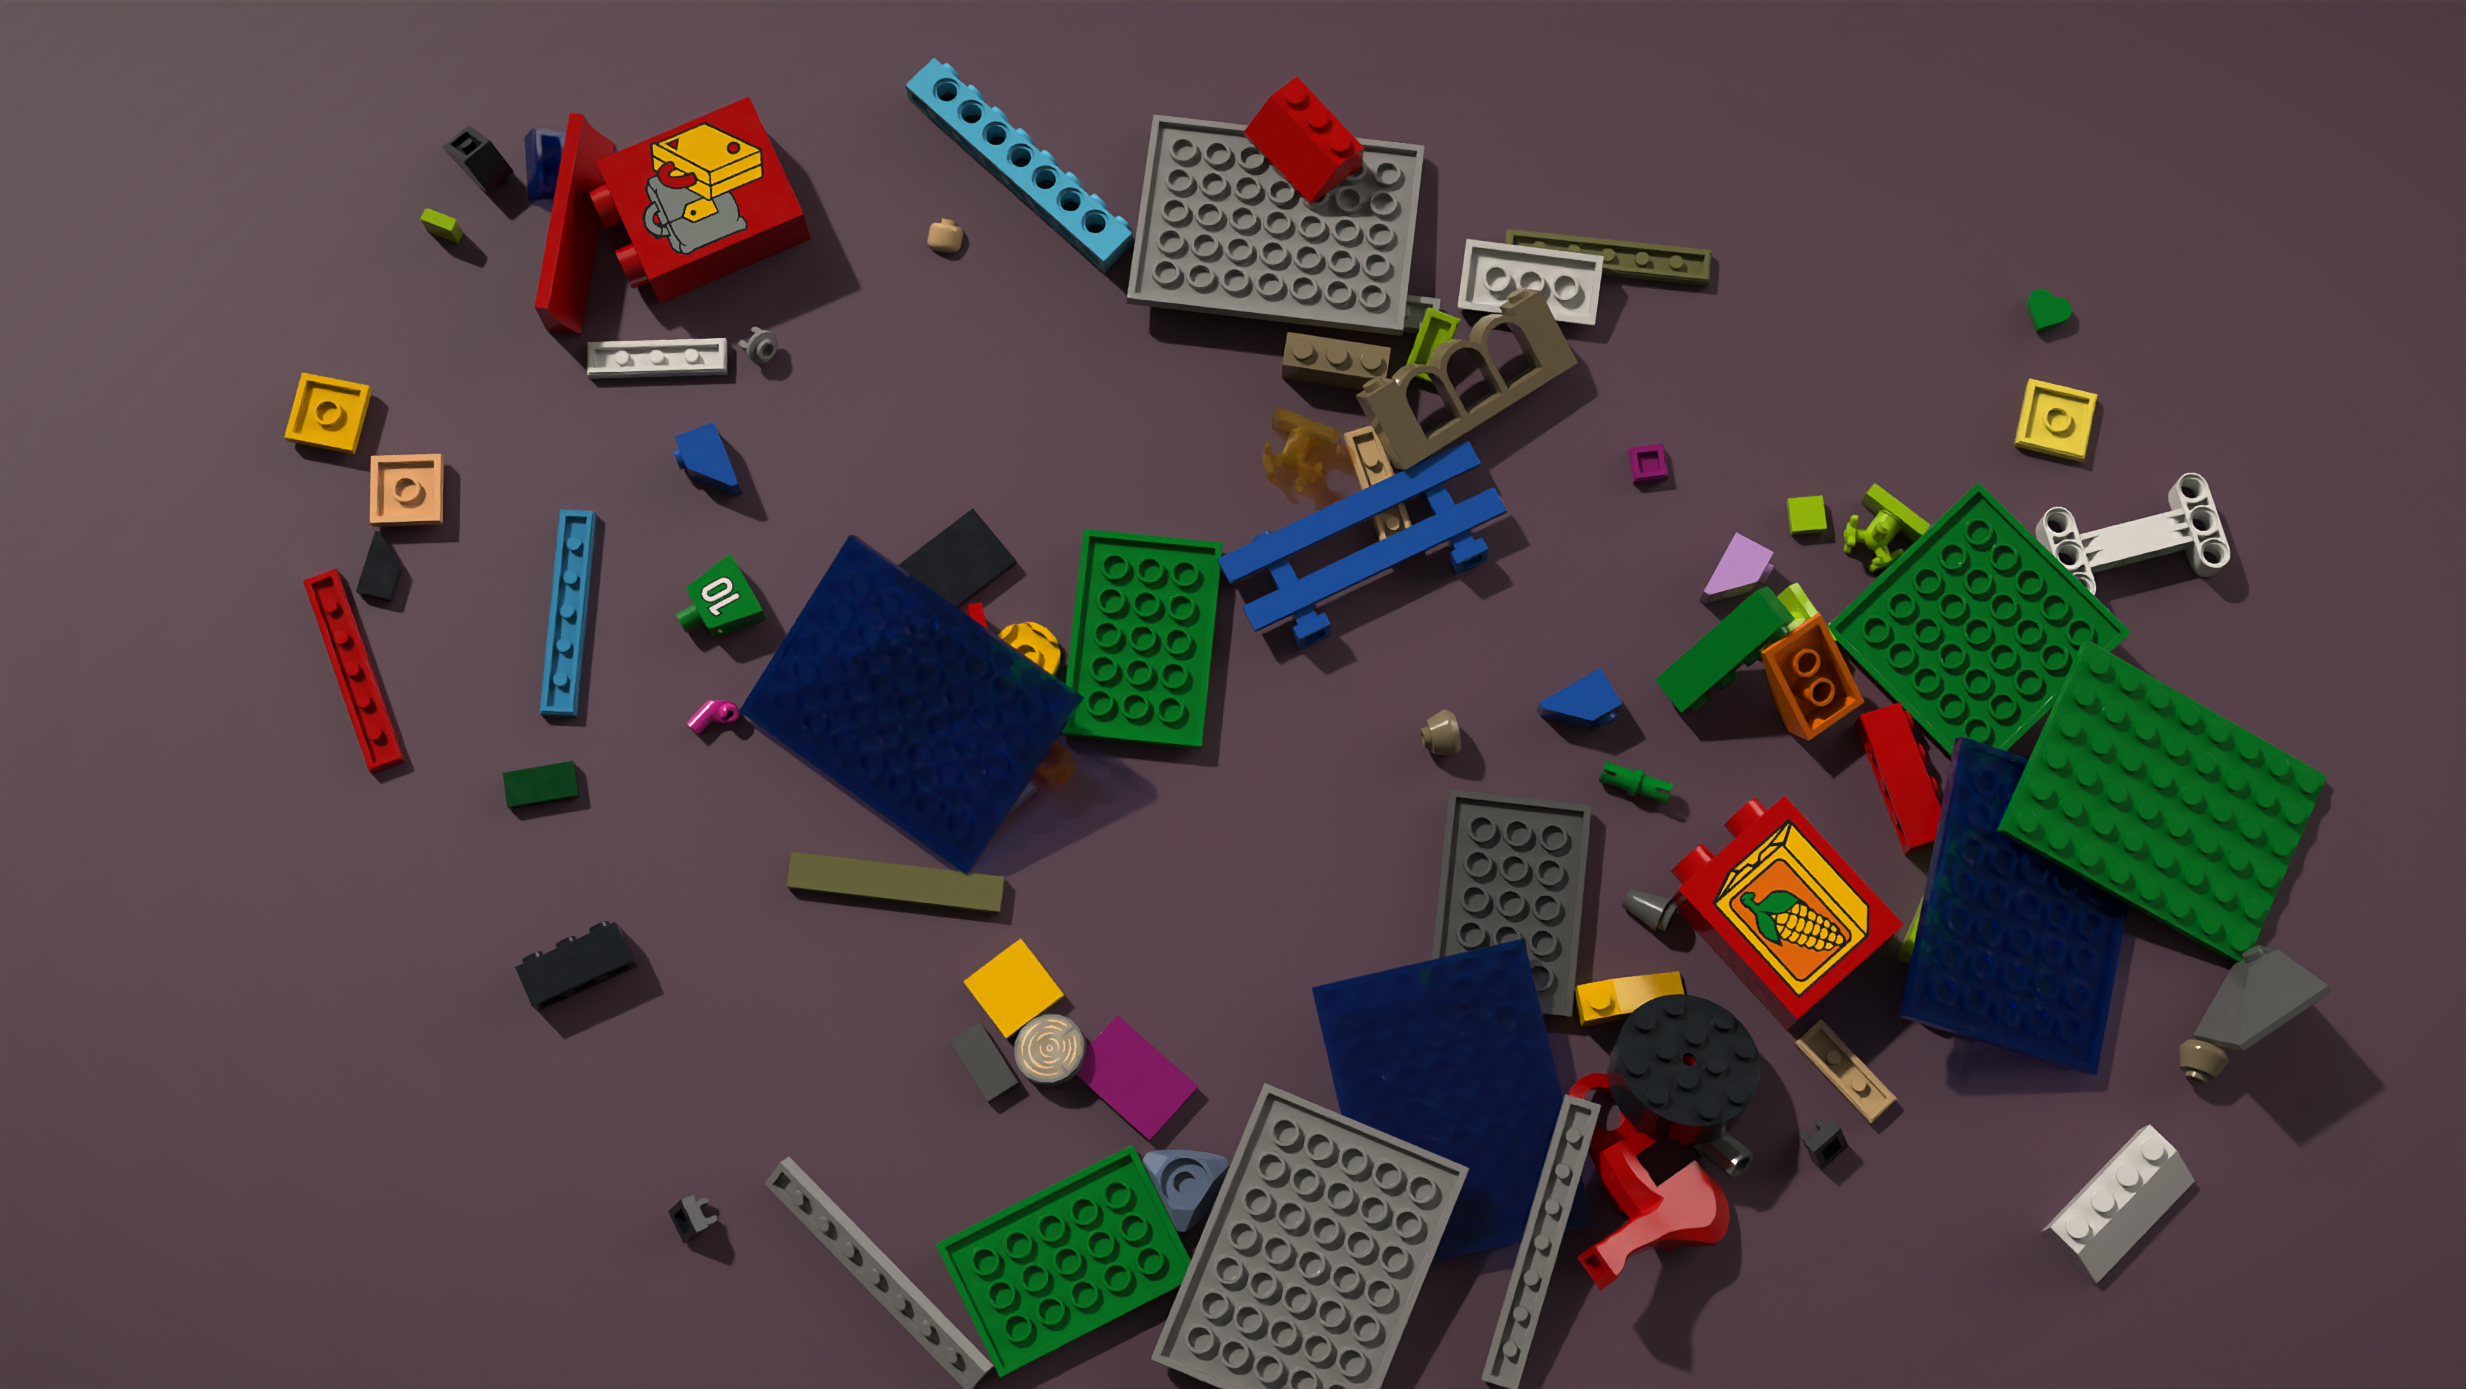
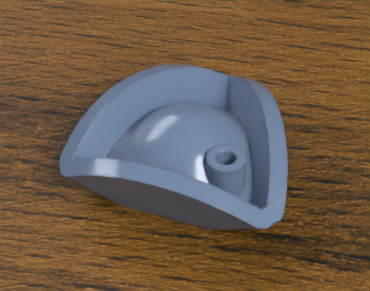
[1142,1150,1230,1232]

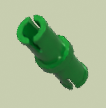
[1599,760,1674,805]

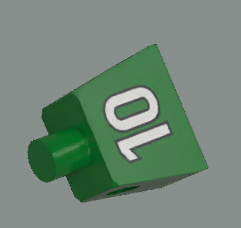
[675,554,766,638]

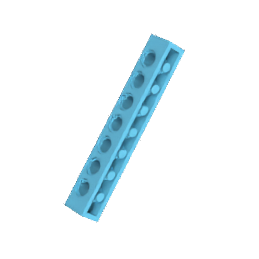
[905,58,1133,273]

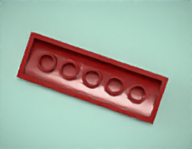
[534,113,615,335]

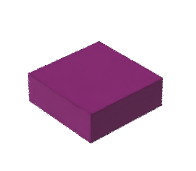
[1627,444,1668,484]

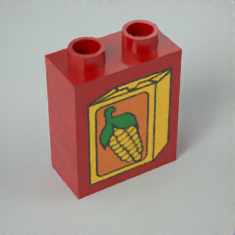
[1671,795,1904,1031]

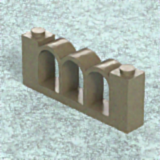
[1356,287,1578,471]

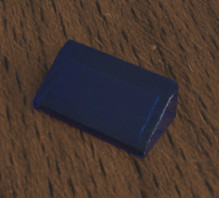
[524,128,565,200]

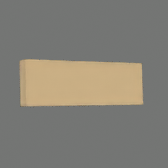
[1793,1019,1897,1125]

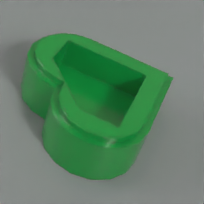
[2026,289,2072,333]

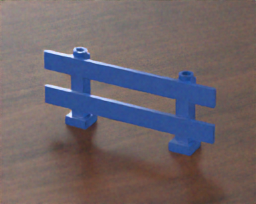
[1217,440,1507,650]

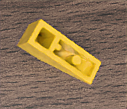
[1574,971,1685,1028]

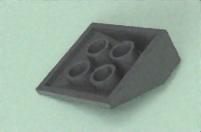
[2193,945,2332,1051]

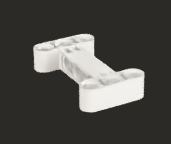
[2036,473,2231,595]

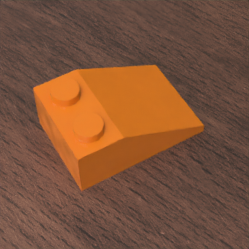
[1761,613,1865,741]

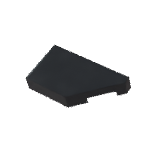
[356,531,402,603]

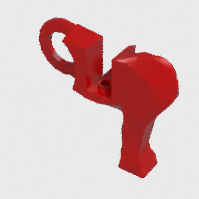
[1568,1073,1730,1291]

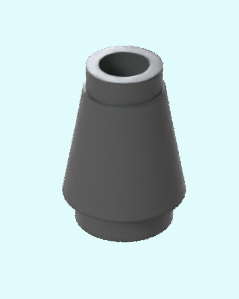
[1622,888,1679,932]

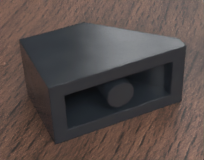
[443,126,514,193]

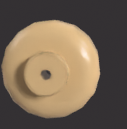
[927,218,963,254]

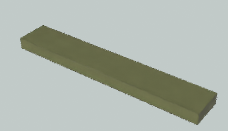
[1505,229,1712,286]
[786,852,1005,914]

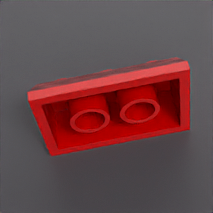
[1244,77,1364,206]

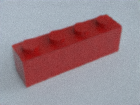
[1854,702,1952,855]

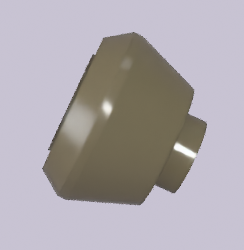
[1420,709,1461,757]
[2179,1039,2229,1084]

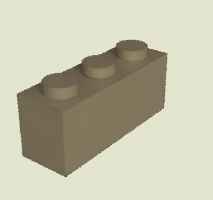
[1282,332,1391,391]

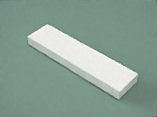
[587,338,728,379]

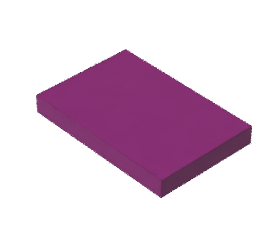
[1075,1014,1198,1142]

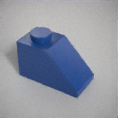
[673,422,743,496]
[1537,668,1623,729]

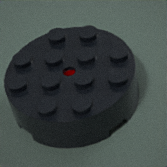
[1607,994,1761,1145]

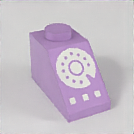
[1699,532,1774,604]

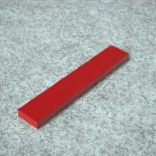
[303,568,405,774]

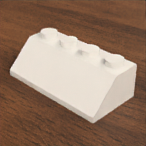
[2041,1124,2195,1284]

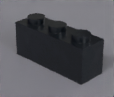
[515,921,638,1012]

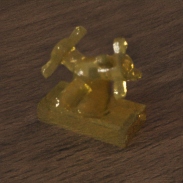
[1262,406,1342,492]

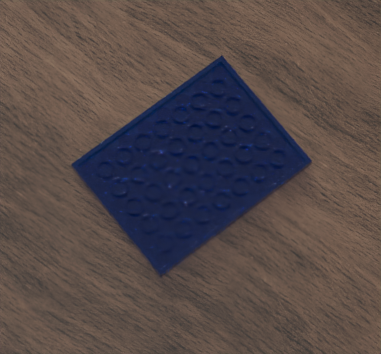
[739,535,1084,874]
[1900,737,2129,1076]
[1311,939,1593,1262]

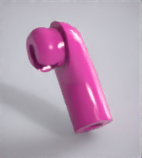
[686,700,739,735]

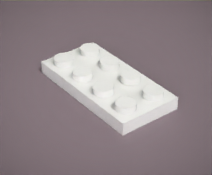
[1457,239,1604,326]

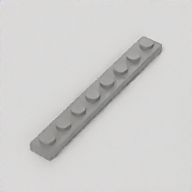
[1481,1094,1601,1389]
[764,1156,993,1389]

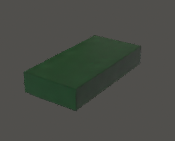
[503,761,580,810]

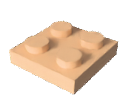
[370,454,444,527]

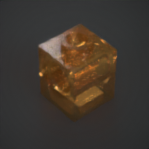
[1018,729,1075,790]

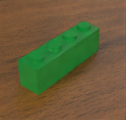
[1655,586,1795,713]

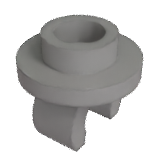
[739,327,778,364]

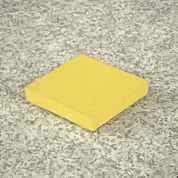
[2014,379,2098,462]

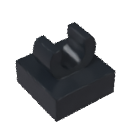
[1800,1119,1848,1170]
[668,1195,718,1244]

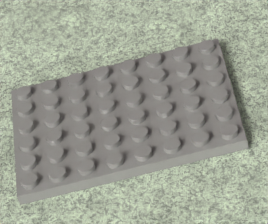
[1127,114,1424,336]
[1151,1083,1469,1389]

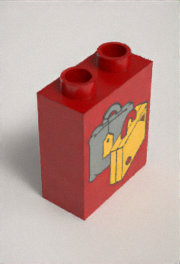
[589,96,811,304]

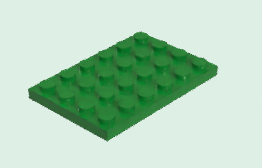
[1060,529,1223,750]
[935,1145,1191,1378]

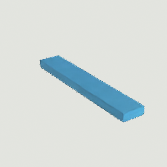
[539,509,597,718]

